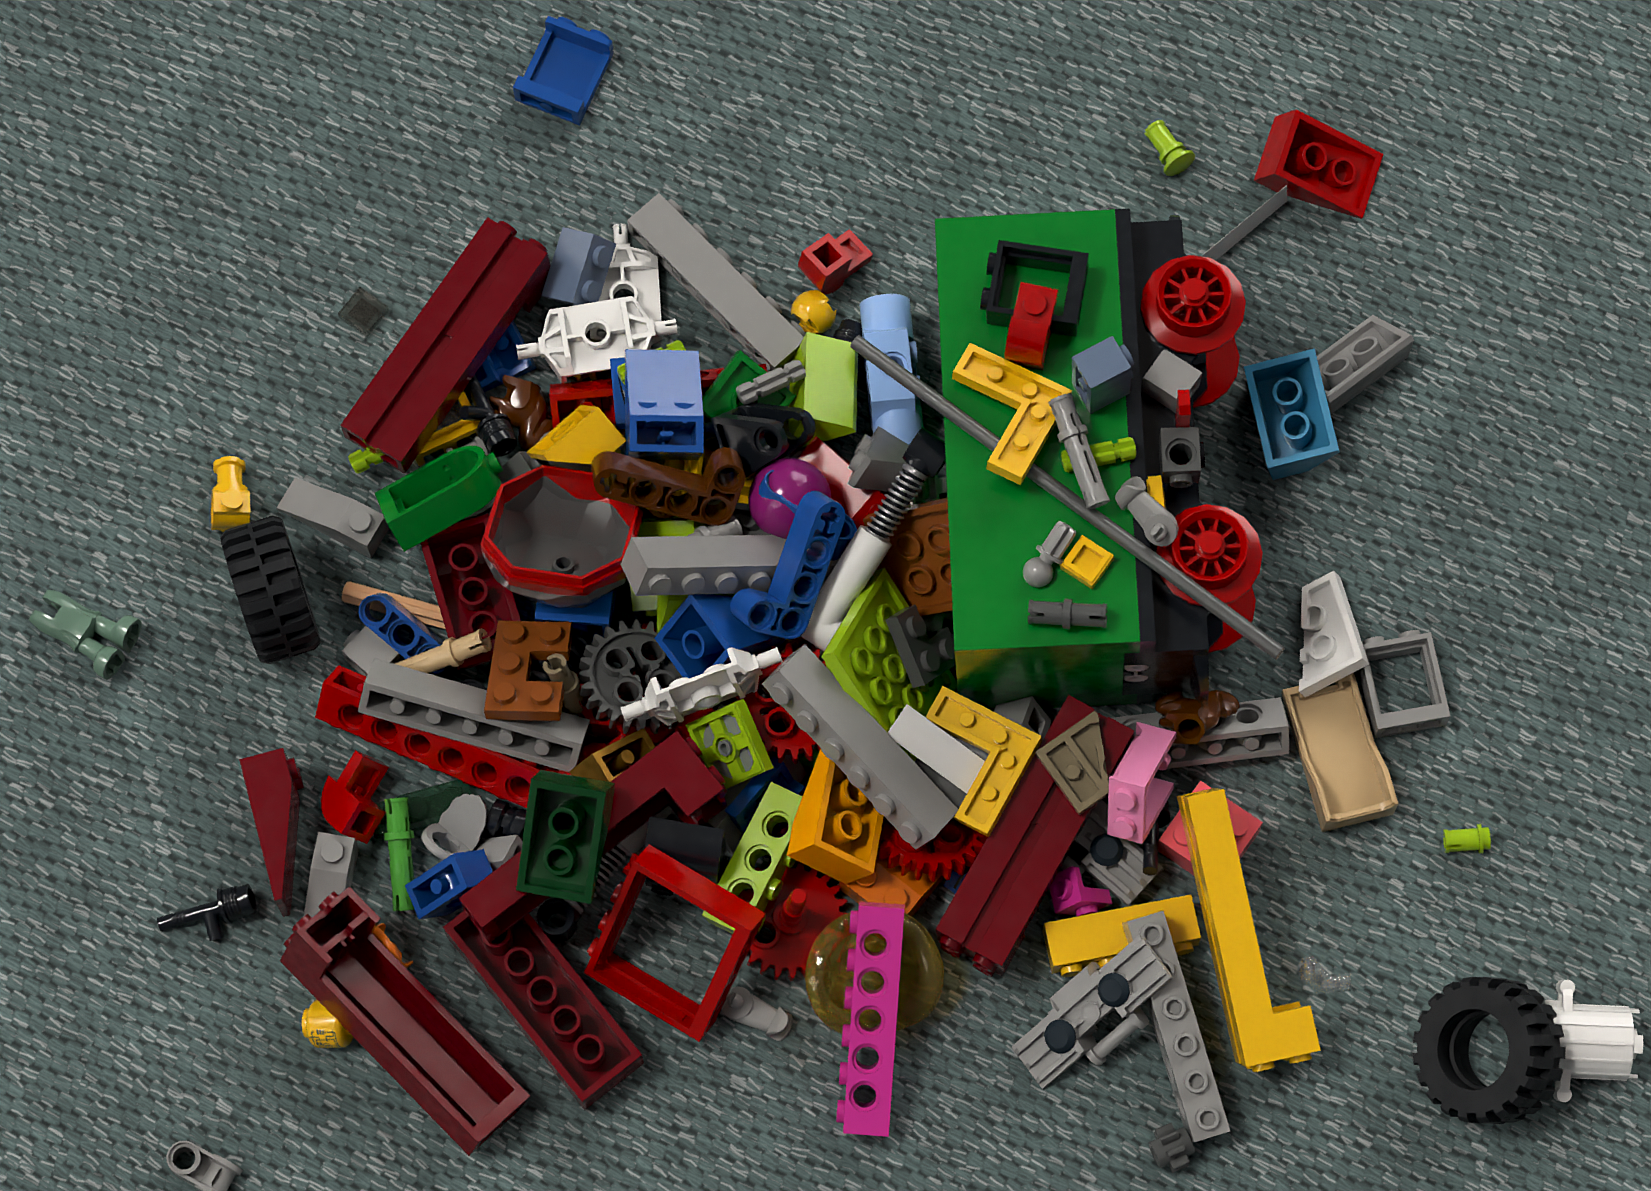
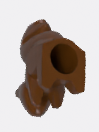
[489,375,553,452]
[1155,690,1240,744]

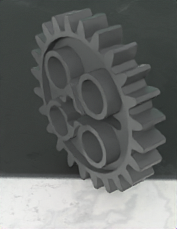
[578,620,683,734]

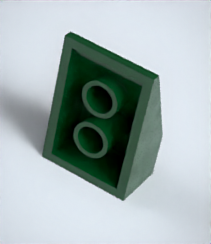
[516,770,615,904]

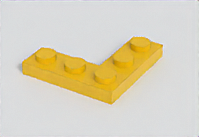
[952,343,1072,485]
[926,686,1043,837]

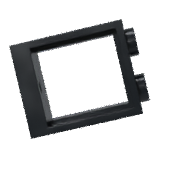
[980,240,1089,337]

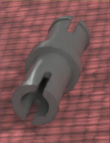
[1028,599,1108,629]

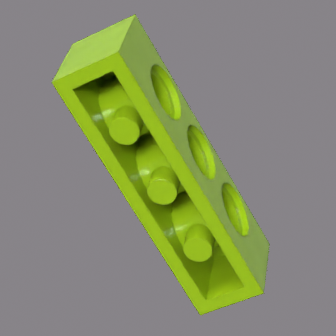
[702,782,803,934]

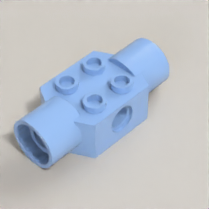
[859,294,924,445]

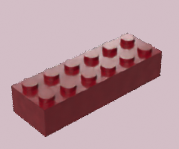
[443,911,644,1110]

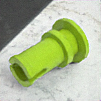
[1144,120,1195,176]

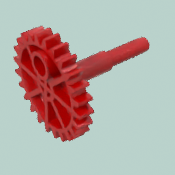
[730,861,850,981]

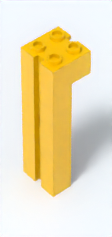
[1177,788,1321,1072]

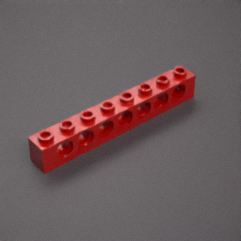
[315,665,571,808]

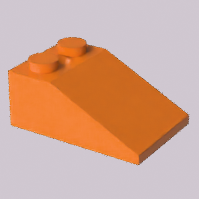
[839,840,944,928]

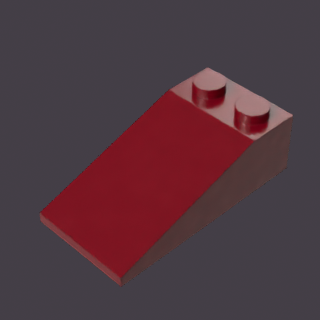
[420,513,521,671]
[239,748,304,917]

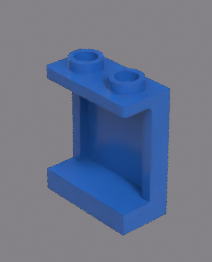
[513,16,614,126]

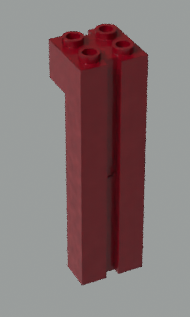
[340,217,551,474]
[935,695,1135,977]
[459,731,728,944]
[280,886,530,1156]

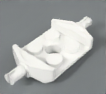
[590,224,663,345]
[516,296,678,383]
[621,647,783,726]

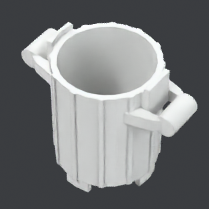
[1542,980,1643,1102]

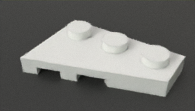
[1299,571,1369,698]

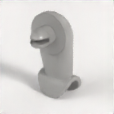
[1115,476,1179,547]
[721,986,793,1041]

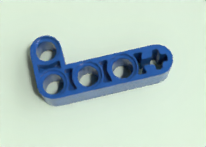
[730,491,846,639]

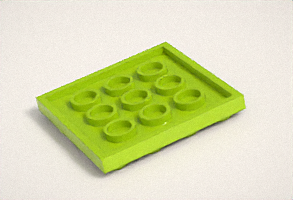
[821,568,957,762]

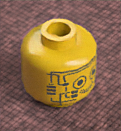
[302,1000,353,1048]

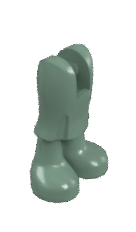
[29,589,142,680]

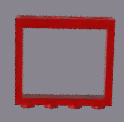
[584,844,766,1042]

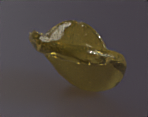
[805,910,944,1034]

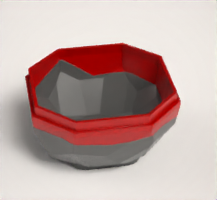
[481,465,643,608]

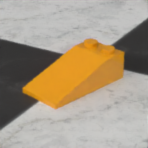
[787,749,884,884]

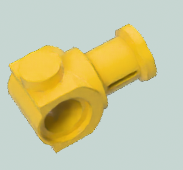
[211,456,251,532]

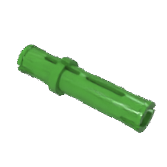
[384,797,415,911]

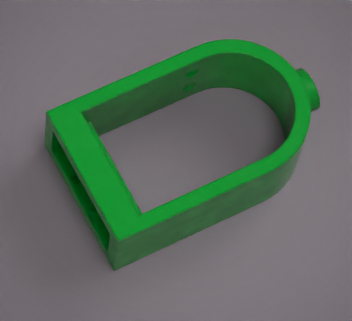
[375,445,504,552]

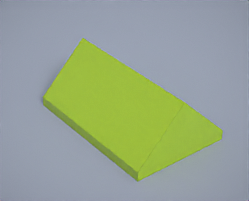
[788,332,858,449]

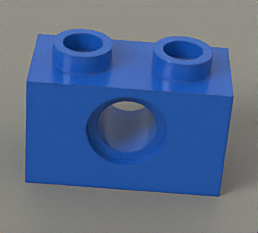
[405,849,493,920]

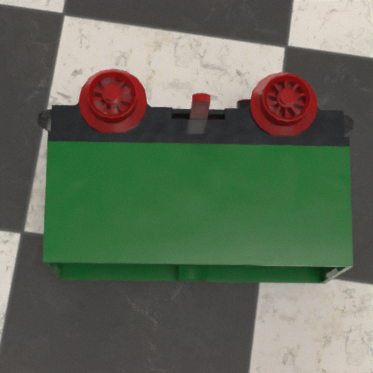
[935,209,1263,710]

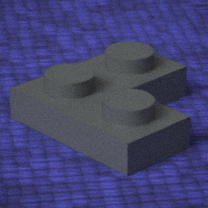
[885,605,956,688]

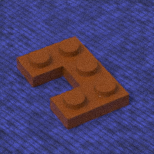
[484,621,573,721]

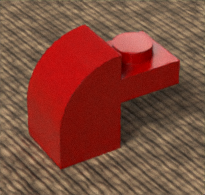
[798,229,873,295]
[1004,282,1059,370]
[321,750,389,844]

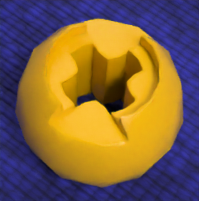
[791,290,836,334]

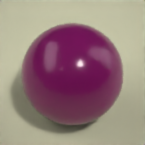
[748,458,831,539]

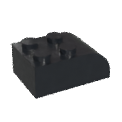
[644,817,727,896]

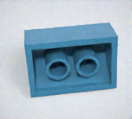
[1244,348,1340,480]

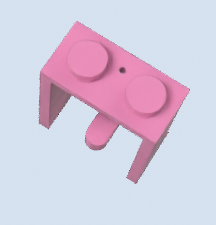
[1107,722,1176,844]

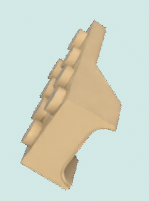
[1282,673,1398,832]

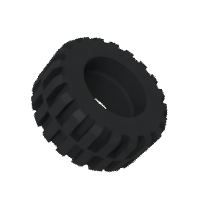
[220,515,321,664]
[1412,977,1566,1124]

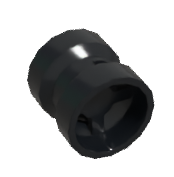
[483,798,527,841]

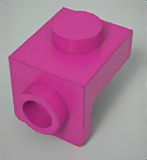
[1050,866,1112,917]

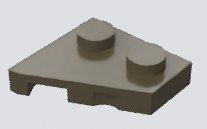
[1035,711,1109,815]

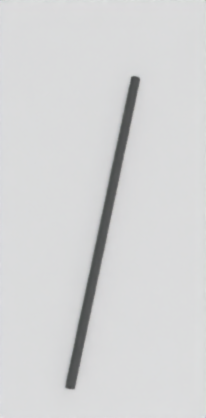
[850,335,1285,660]

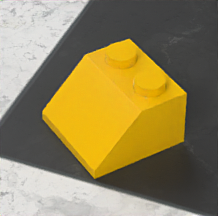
[526,405,626,464]

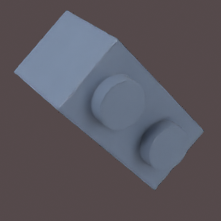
[541,227,616,306]
[1072,336,1134,414]

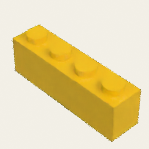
[1043,894,1201,977]

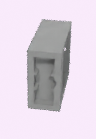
[1358,630,1450,738]

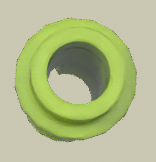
[1443,824,1491,854]

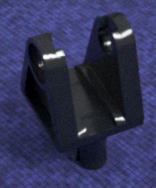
[704,402,816,480]

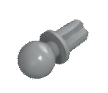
[1023,521,1076,588]

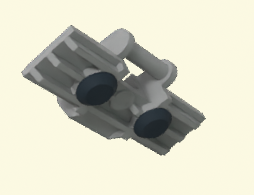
[1061,800,1163,906]
[1012,935,1173,1089]

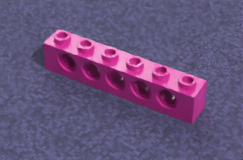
[836,901,905,1137]

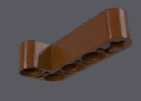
[591,447,746,526]

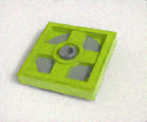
[686,699,774,789]

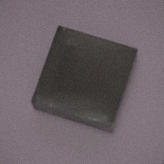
[338,287,389,337]

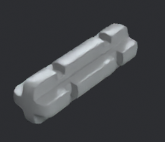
[736,360,806,404]

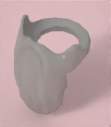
[420,793,487,860]

